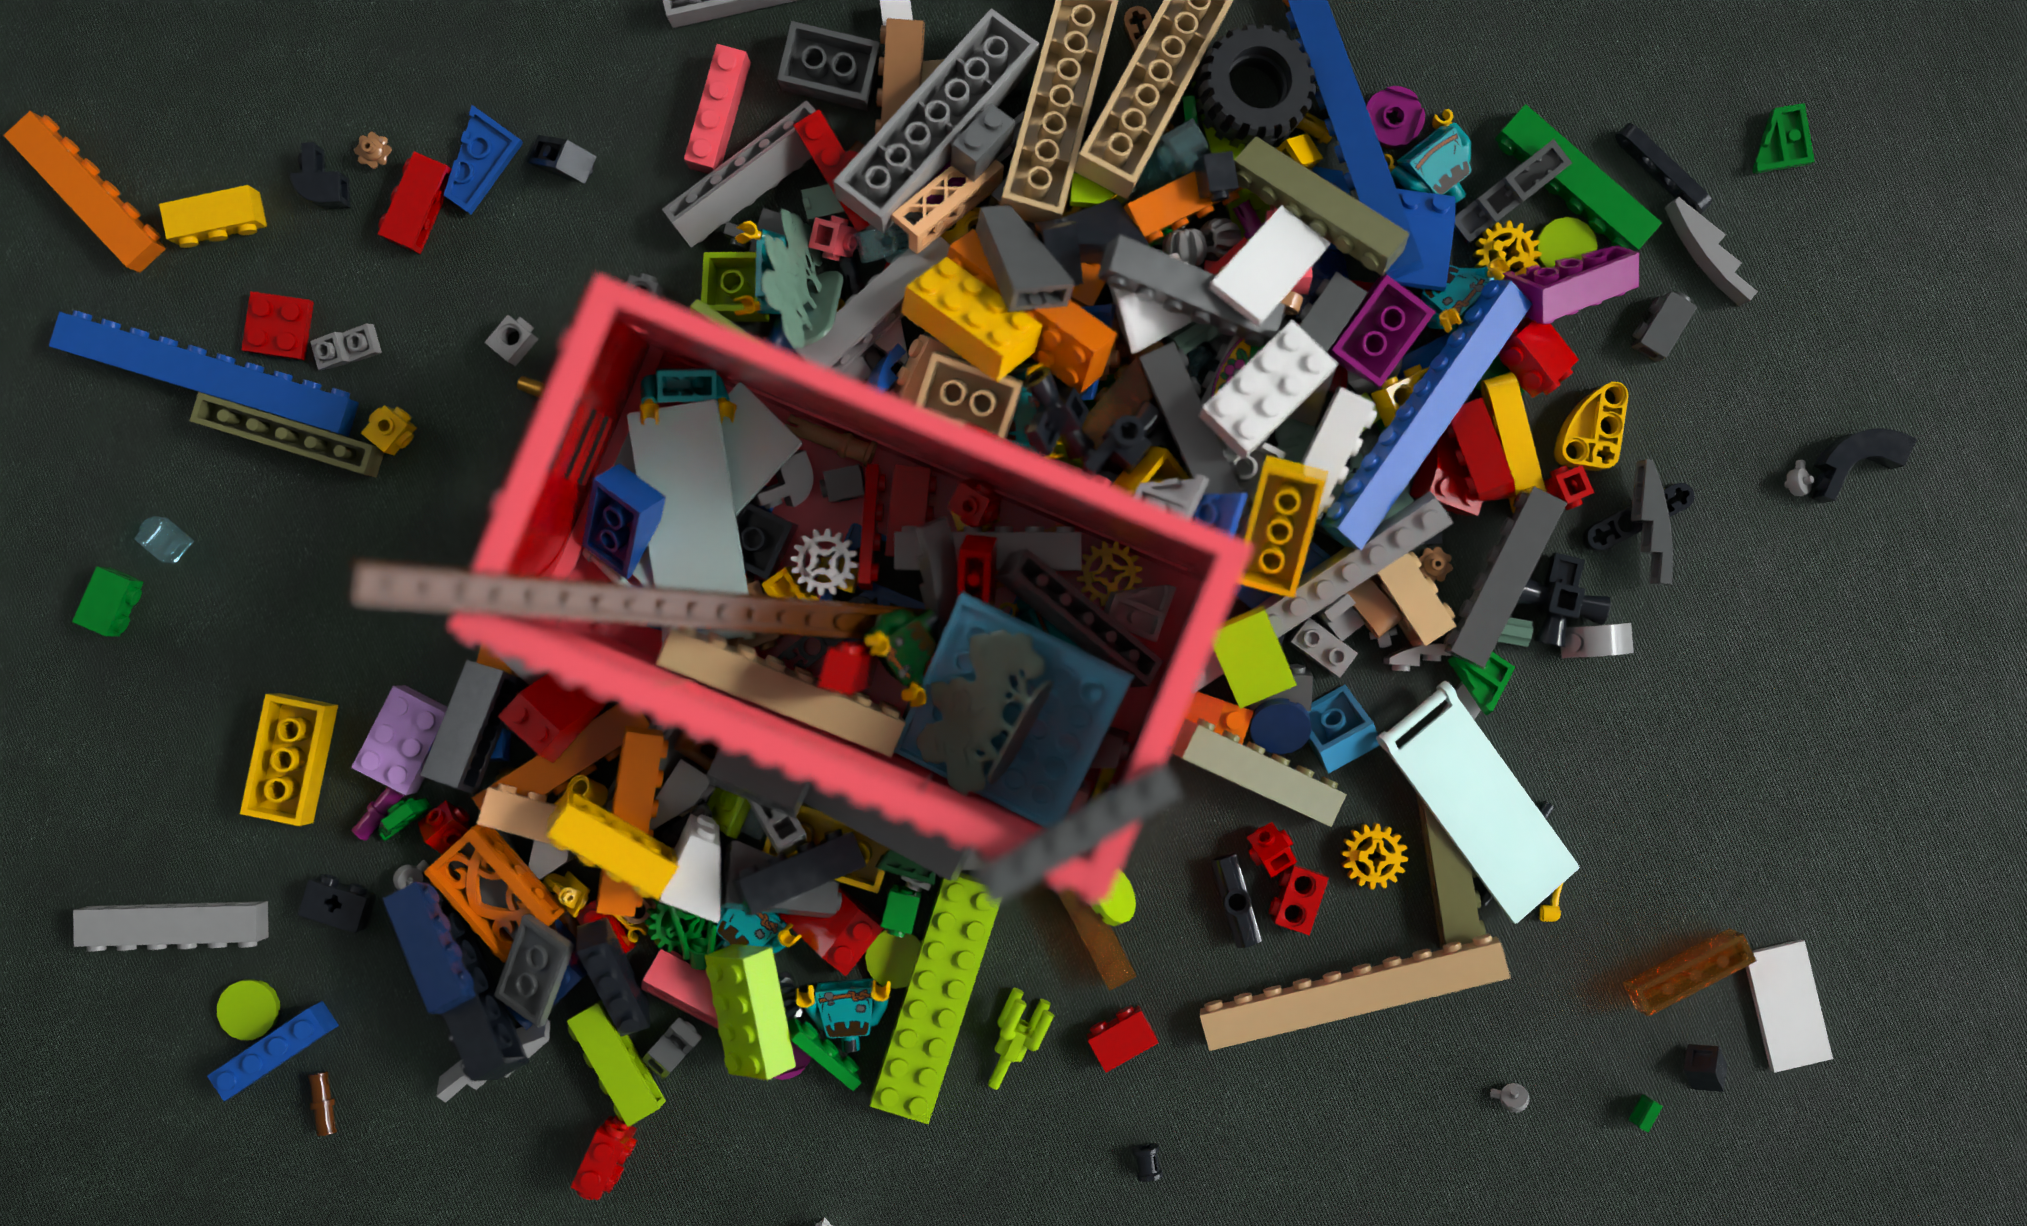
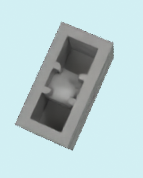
[1286,618,1358,678]

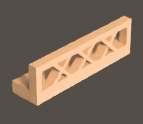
[891,160,1004,254]

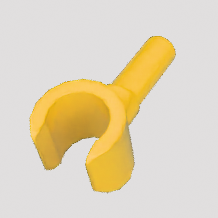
[1539,883,1563,922]
[613,915,648,942]

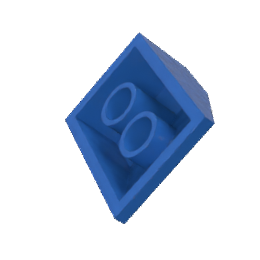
[1385,189,1455,291]
[582,463,666,580]

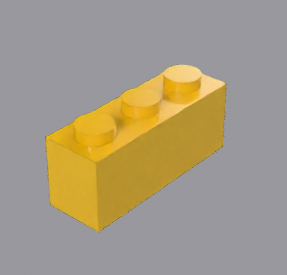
[159,185,267,248]

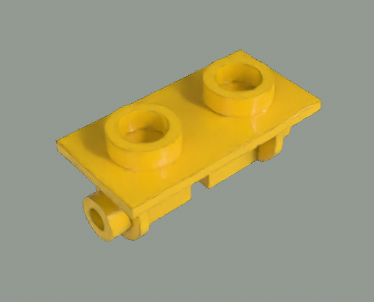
[543,871,590,917]

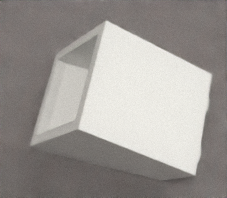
[1109,253,1192,354]
[659,814,720,923]

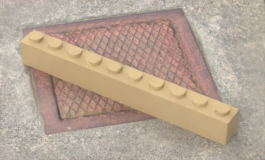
[1200,934,1511,1051]

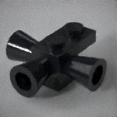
[1022,367,1095,460]
[1081,401,1165,479]
[1517,553,1611,648]

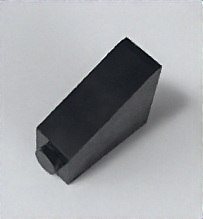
[1063,198,1149,263]

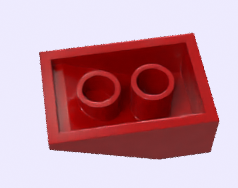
[1410,429,1483,516]
[498,671,612,763]
[778,885,884,976]

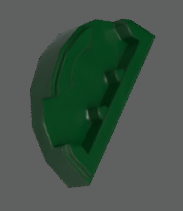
[875,849,936,885]

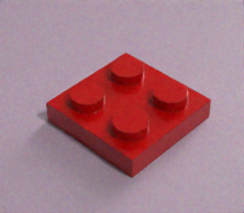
[241,291,314,361]

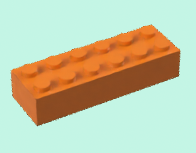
[947,229,1117,394]

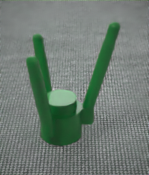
[668,905,717,970]

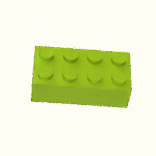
[705,944,796,1080]

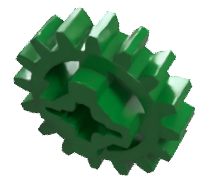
[645,898,708,952]

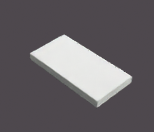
[1209,206,1331,327]
[1742,939,1833,1073]

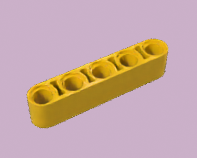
[1480,372,1546,513]

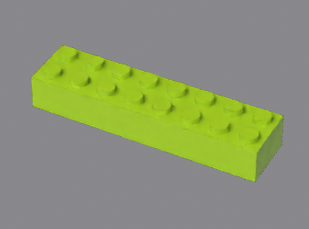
[870,873,1001,1125]

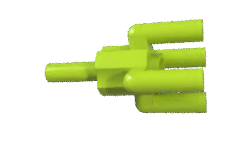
[987,987,1054,1090]

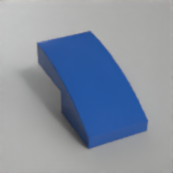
[866,343,906,392]

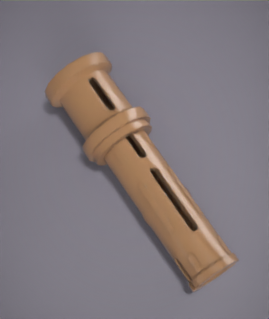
[786,414,878,467]

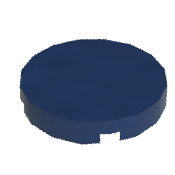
[1250,698,1312,754]

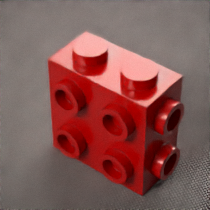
[1498,317,1579,398]
[570,1116,637,1200]

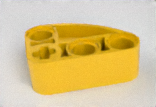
[1554,382,1628,471]

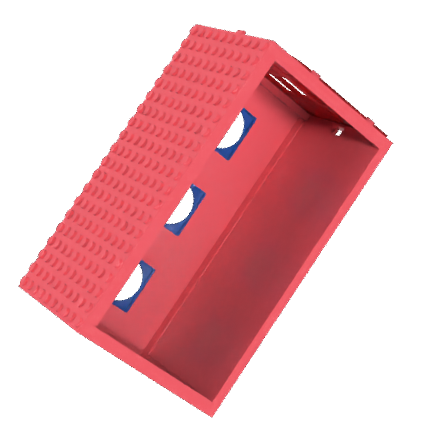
[448,274,1253,904]

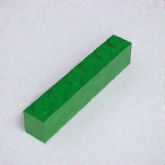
[1494,104,1662,251]

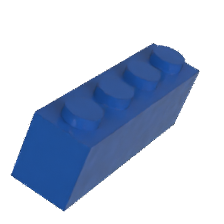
[207,1001,339,1101]

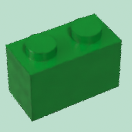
[72,566,144,637]
[881,883,923,937]

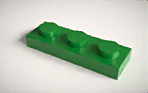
[787,1017,862,1091]

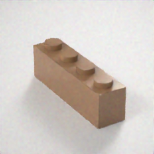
[875,18,925,135]

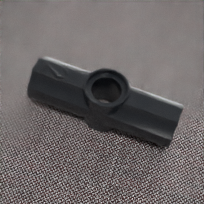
[1210,853,1262,949]

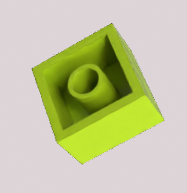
[701,252,769,322]

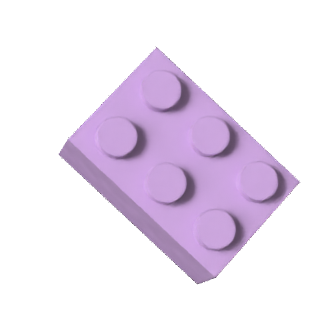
[351,685,448,795]

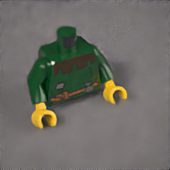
[861,608,940,707]

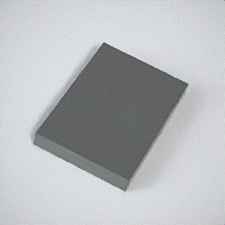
[494,914,575,1027]

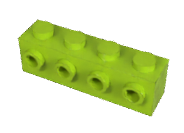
[567,999,666,1127]

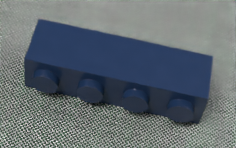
[383,881,476,1014]

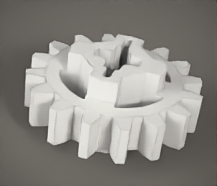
[791,529,859,596]

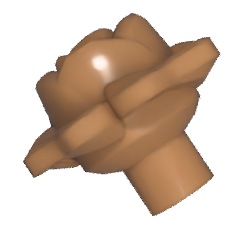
[354,132,392,169]
[1418,547,1453,582]

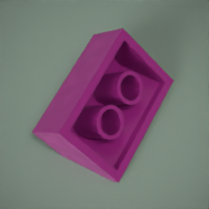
[1327,275,1435,387]

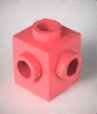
[808,215,858,261]

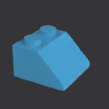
[1307,685,1380,774]

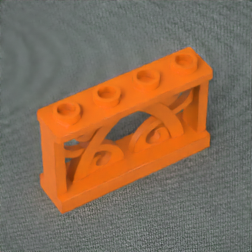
[424,824,566,963]

